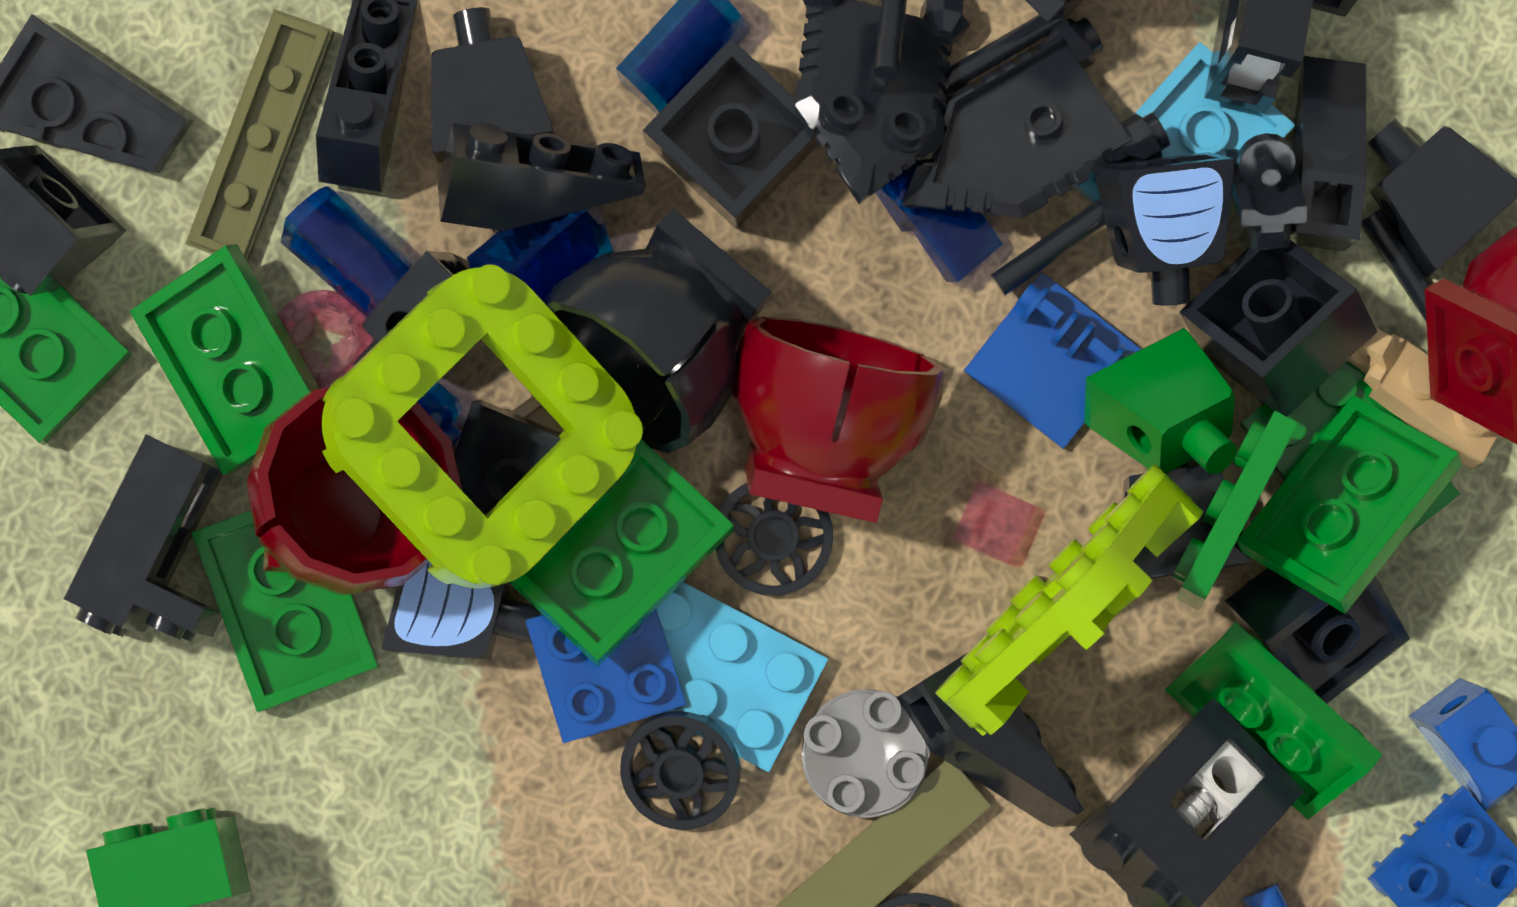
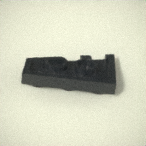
[0,14,194,173]

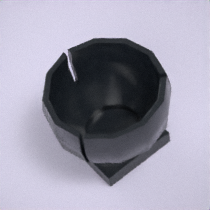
[543,208,772,453]

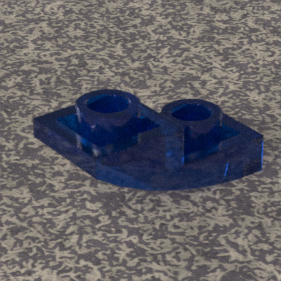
[876,160,1003,282]

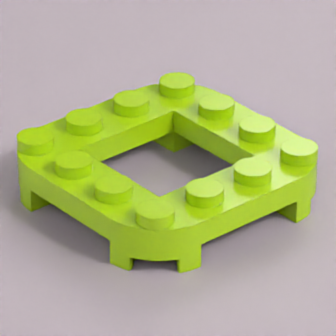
[322,265,643,589]
[935,464,1203,736]

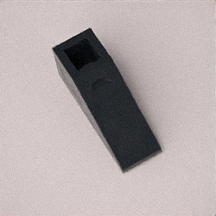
[316,0,418,192]
[1290,56,1367,251]
[438,123,645,231]
[897,652,1084,827]

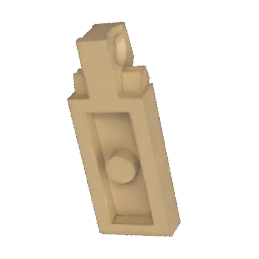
[1347,328,1498,469]

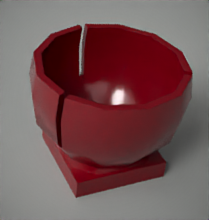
[1425,226,1517,444]
[733,316,945,523]
[247,387,462,595]

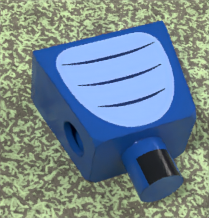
[1409,678,1517,811]

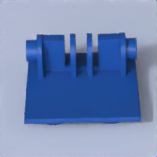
[963,272,1141,449]
[525,609,686,744]
[1367,786,1517,907]

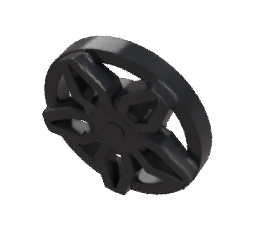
[715,483,833,596]
[620,711,741,830]

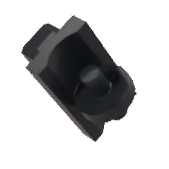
[1225,133,1307,250]

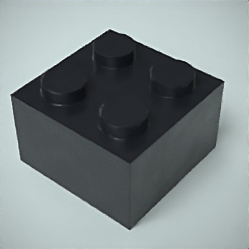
[642,38,819,230]
[1179,240,1377,417]

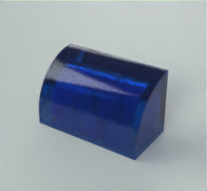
[616,0,750,115]
[280,186,416,318]
[467,206,614,301]

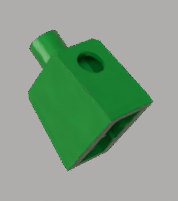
[1084,328,1237,474]

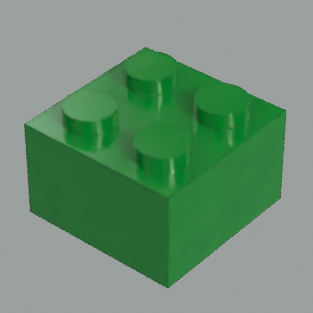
[86,807,251,907]

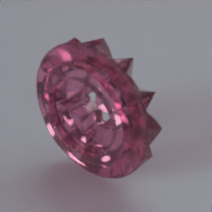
[278,290,372,389]

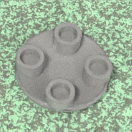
[801,689,930,818]

